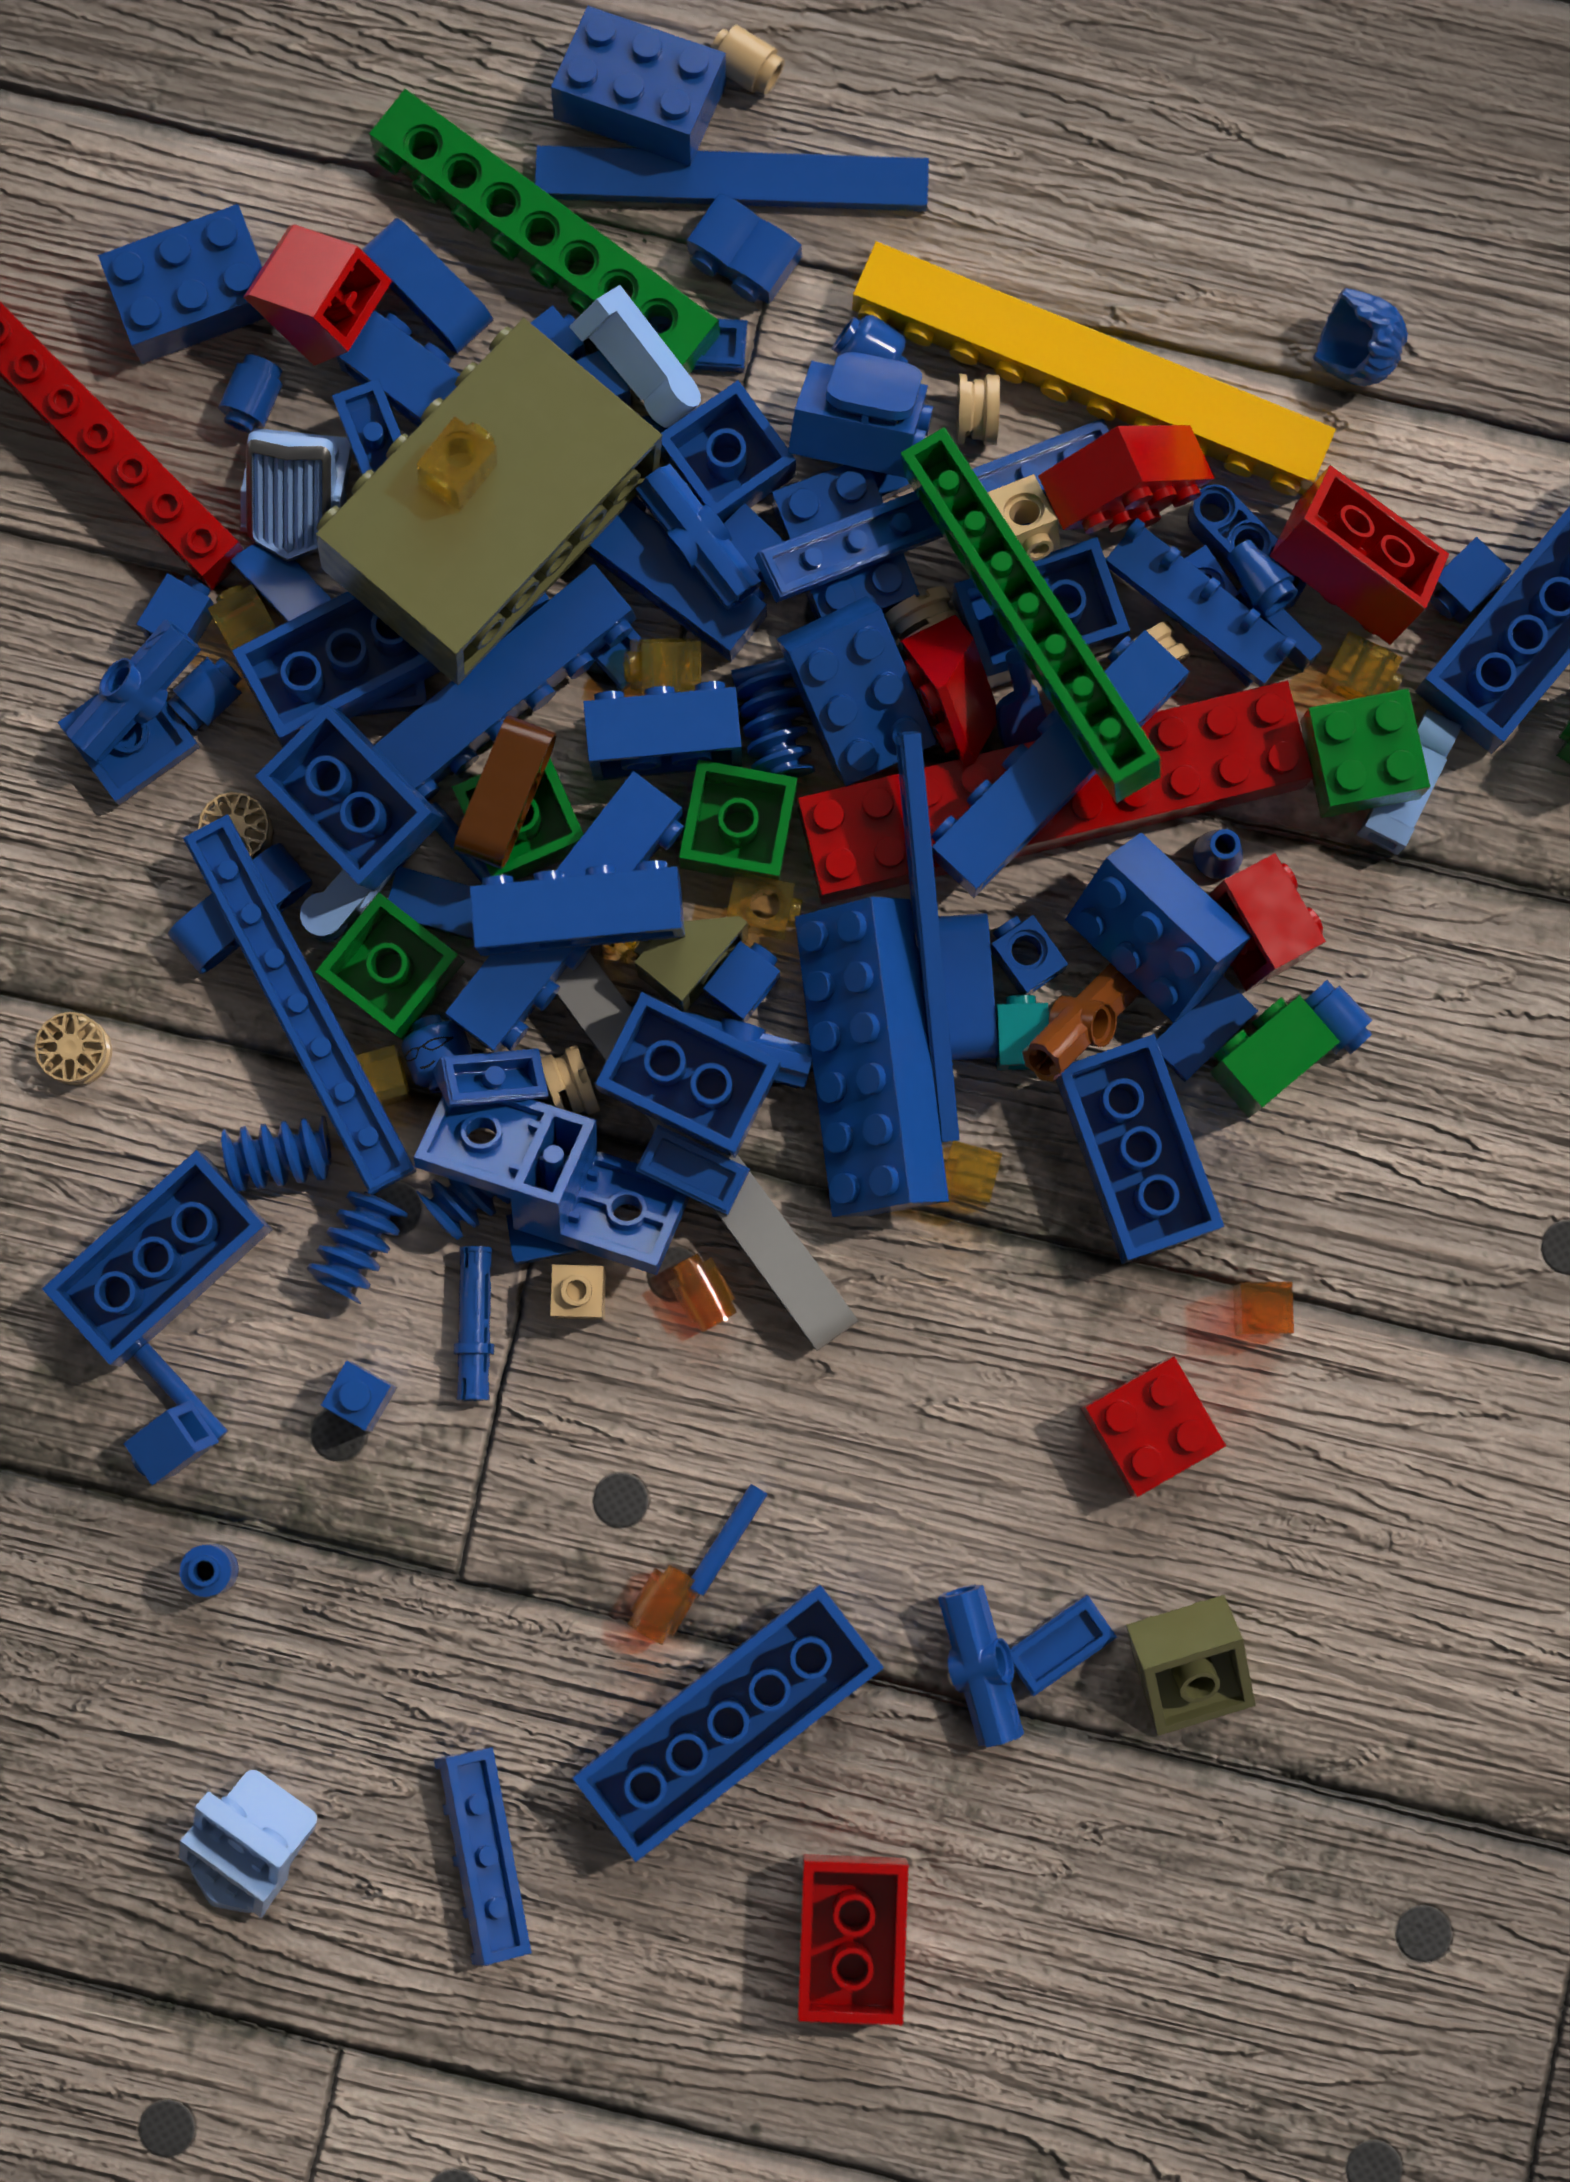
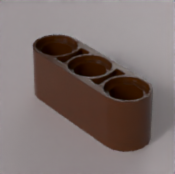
[453,715,557,869]

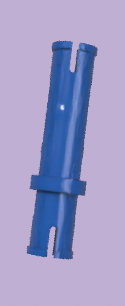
[454,1246,494,1401]

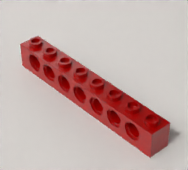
[0,302,243,591]

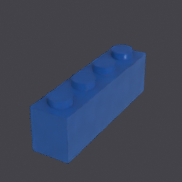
[470,860,685,956]

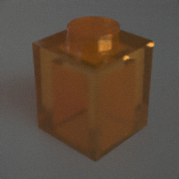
[1233,1282,1294,1337]

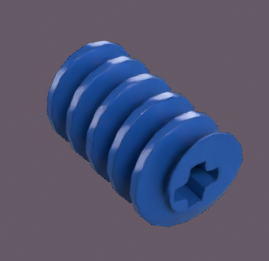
[736,670,815,778]
[221,1116,332,1192]
[416,1143,511,1240]
[307,1191,409,1304]

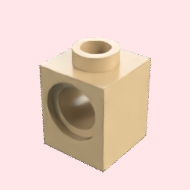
[987,474,1061,561]
[550,1265,606,1320]

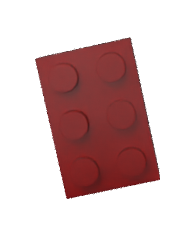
[1038,425,1215,534]
[1270,465,1449,645]
[798,1854,909,2025]

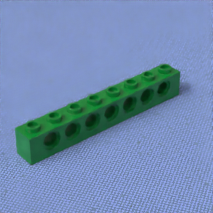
[369,88,720,375]
[901,427,1161,803]

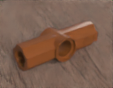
[1022,963,1141,1082]

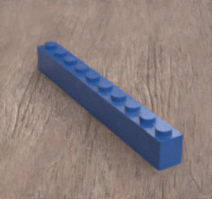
[336,310,767,662]

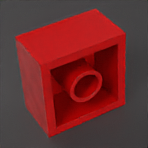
[1208,853,1326,992]
[1080,1356,1226,1497]

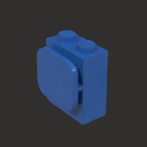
[788,352,934,478]

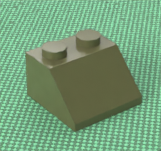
[634,916,748,1012]
[1126,1595,1256,1736]

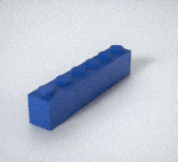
[374,564,637,801]
[931,630,1190,898]
[445,771,685,1052]

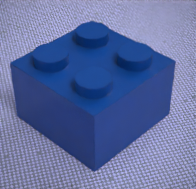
[660,380,796,523]

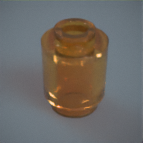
[668,1253,737,1332]
[627,1564,698,1645]

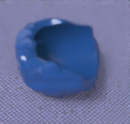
[1313,287,1408,386]

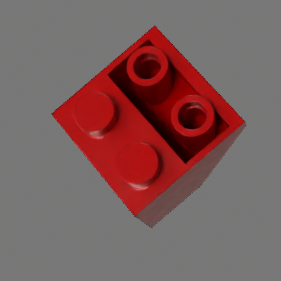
[244,224,392,366]
[901,615,997,767]

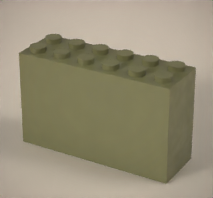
[316,317,663,685]

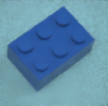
[551,5,726,166]
[98,204,265,364]
[772,465,920,620]
[951,537,1130,688]
[776,596,937,786]
[583,681,743,781]
[255,704,445,891]
[1065,832,1252,1023]
[595,992,781,1158]

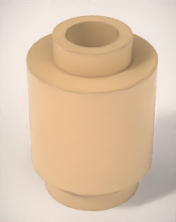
[710,25,785,95]

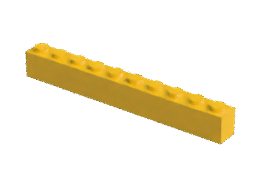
[852,241,1336,496]

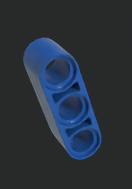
[361,218,494,354]
[1187,484,1306,610]
[168,843,313,974]
[938,913,998,1061]

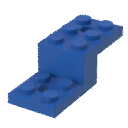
[414,1096,690,1275]

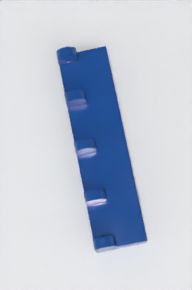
[1106,518,1297,687]
[434,1747,532,1966]

